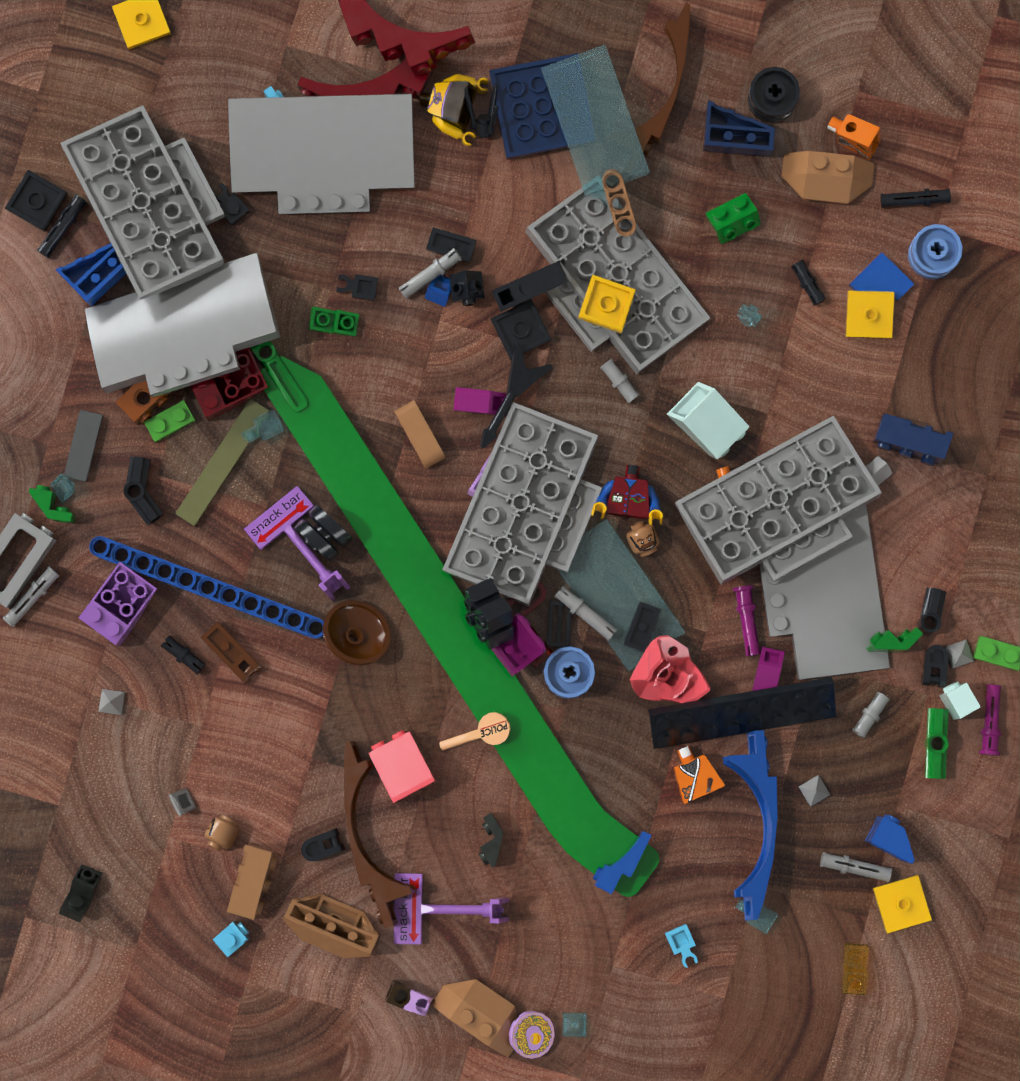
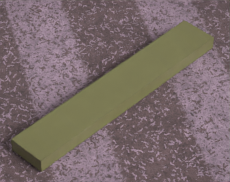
[175,399,270,527]

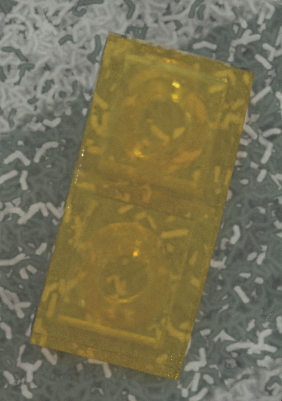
[842,943,869,995]

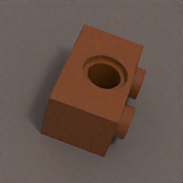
[115,381,170,425]

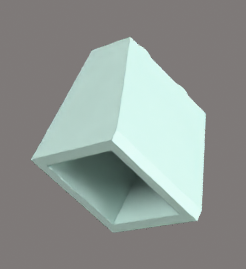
[667,382,749,460]

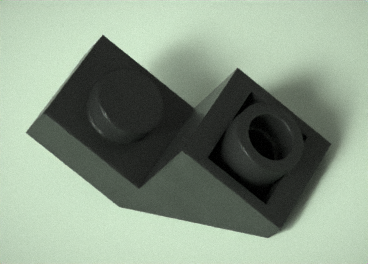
[478,813,503,867]
[59,864,103,922]

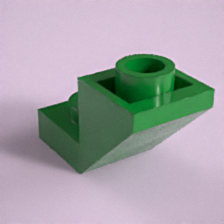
[29,485,76,524]
[866,627,923,653]

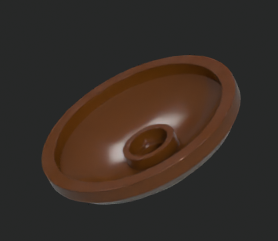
[323,600,391,665]

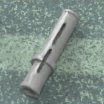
[399,248,463,299]
[3,566,60,628]
[555,586,618,641]
[820,852,892,882]

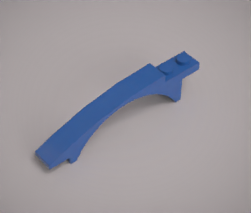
[723,730,778,920]

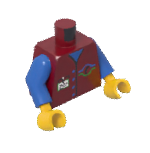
[591,465,663,525]

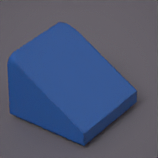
[425,275,452,307]

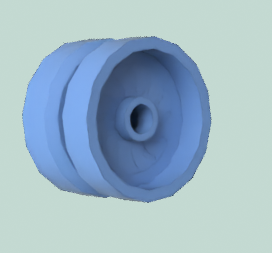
[908,224,962,280]
[544,647,595,699]

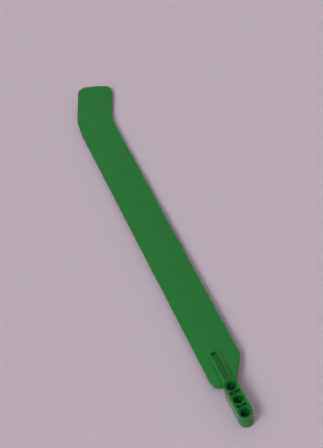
[250,341,660,897]

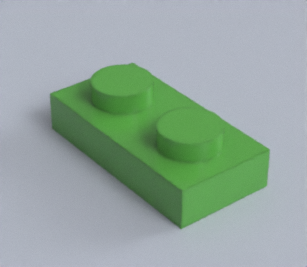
[144,400,196,443]
[973,636,1020,671]

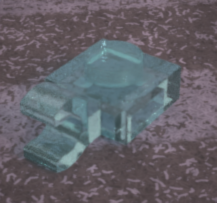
[737,304,762,327]
[241,410,284,442]
[735,899,778,934]

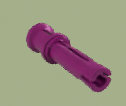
[733,585,760,656]
[979,685,1002,756]

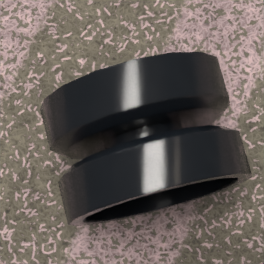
[747,67,800,124]
[294,504,353,563]

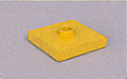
[112,0,171,50]
[578,275,636,334]
[845,290,894,338]
[873,875,932,933]

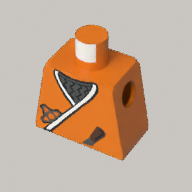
[827,114,881,161]
[673,746,725,804]

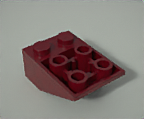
[190,348,268,421]

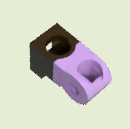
[385,980,433,1016]

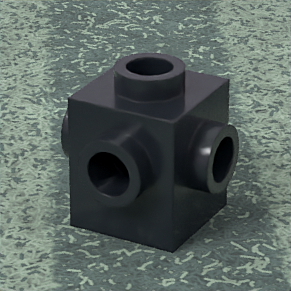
[449,270,485,306]

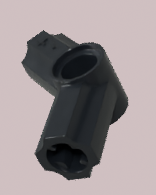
[123,456,164,526]

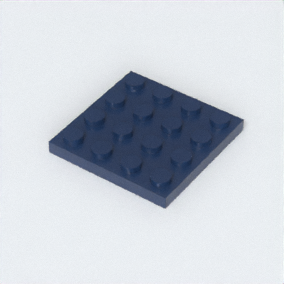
[489,53,596,160]

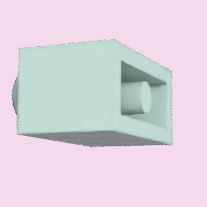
[939,681,980,720]

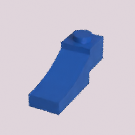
[593,830,652,894]

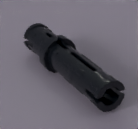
[880,188,951,208]
[37,194,88,259]

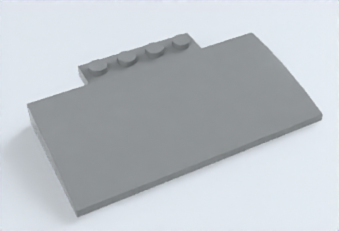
[228,94,415,214]
[60,105,225,300]
[525,176,710,375]
[85,253,280,397]
[442,402,602,607]
[675,416,882,585]
[759,505,890,680]

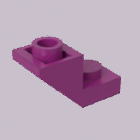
[453,387,506,417]
[752,647,785,691]

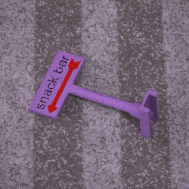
[244,486,351,602]
[394,873,509,944]

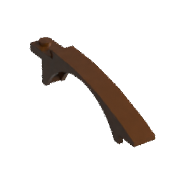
[608,3,690,180]
[344,741,417,928]

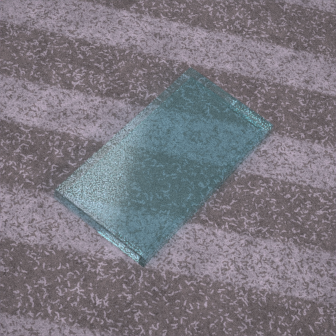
[541,44,651,197]
[557,519,685,672]

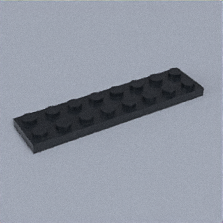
[648,677,836,749]

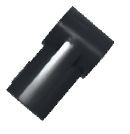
[917,587,946,635]

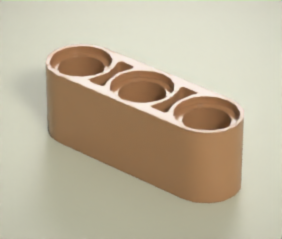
[602,169,636,236]
[394,400,446,469]

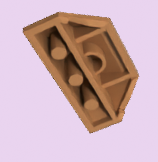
[781,151,874,204]
[283,894,379,958]
[431,979,517,1057]

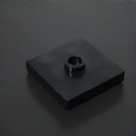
[5,170,68,232]
[490,299,552,361]

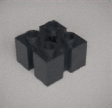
[464,578,514,650]

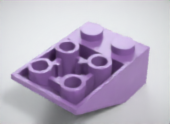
[79,562,157,646]

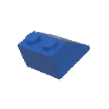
[865,814,914,864]

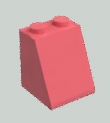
[368,730,436,803]

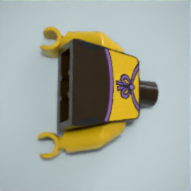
[420,74,489,147]

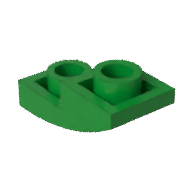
[308,307,359,337]

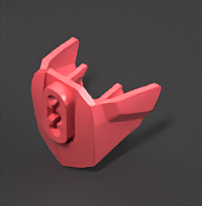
[630,635,710,704]

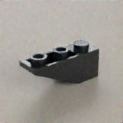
[492,261,569,312]

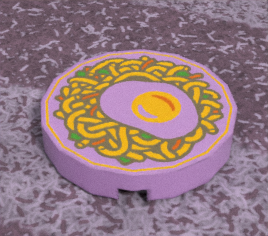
[509,1010,555,1059]

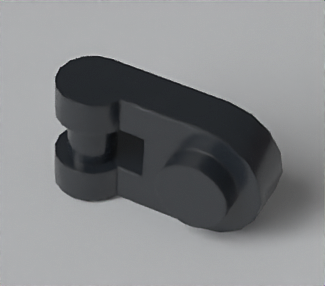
[921,645,949,688]
[301,828,346,862]

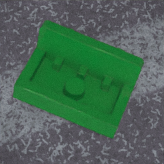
[705,193,761,244]

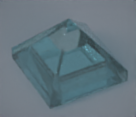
[50,473,75,503]
[562,1013,586,1037]

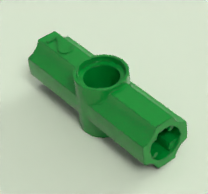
[924,708,949,779]

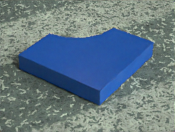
[849,252,914,301]

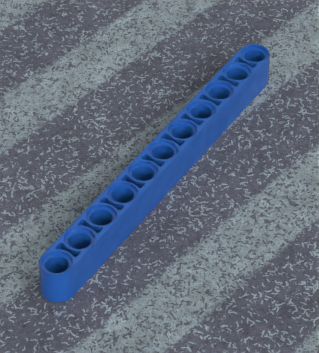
[89,536,324,640]

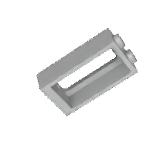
[0,513,57,609]

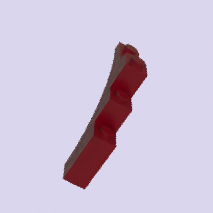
[338,0,476,76]
[297,58,440,98]

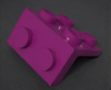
[491,613,546,677]

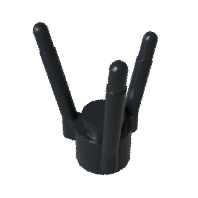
[463,84,499,138]

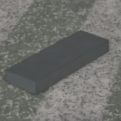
[64,410,103,482]

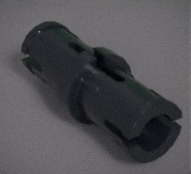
[791,259,827,306]
[161,635,206,675]

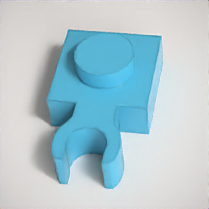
[665,924,698,968]

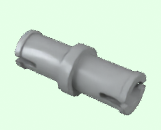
[600,359,640,404]
[852,692,890,738]

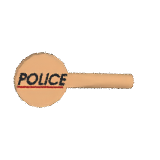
[440,712,511,751]

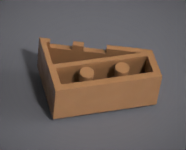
[227,844,278,920]

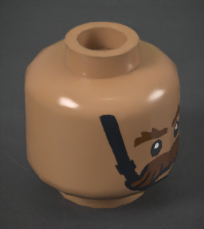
[626,521,660,557]
[204,815,239,852]

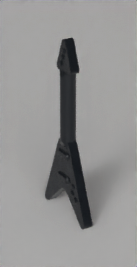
[480,343,552,448]

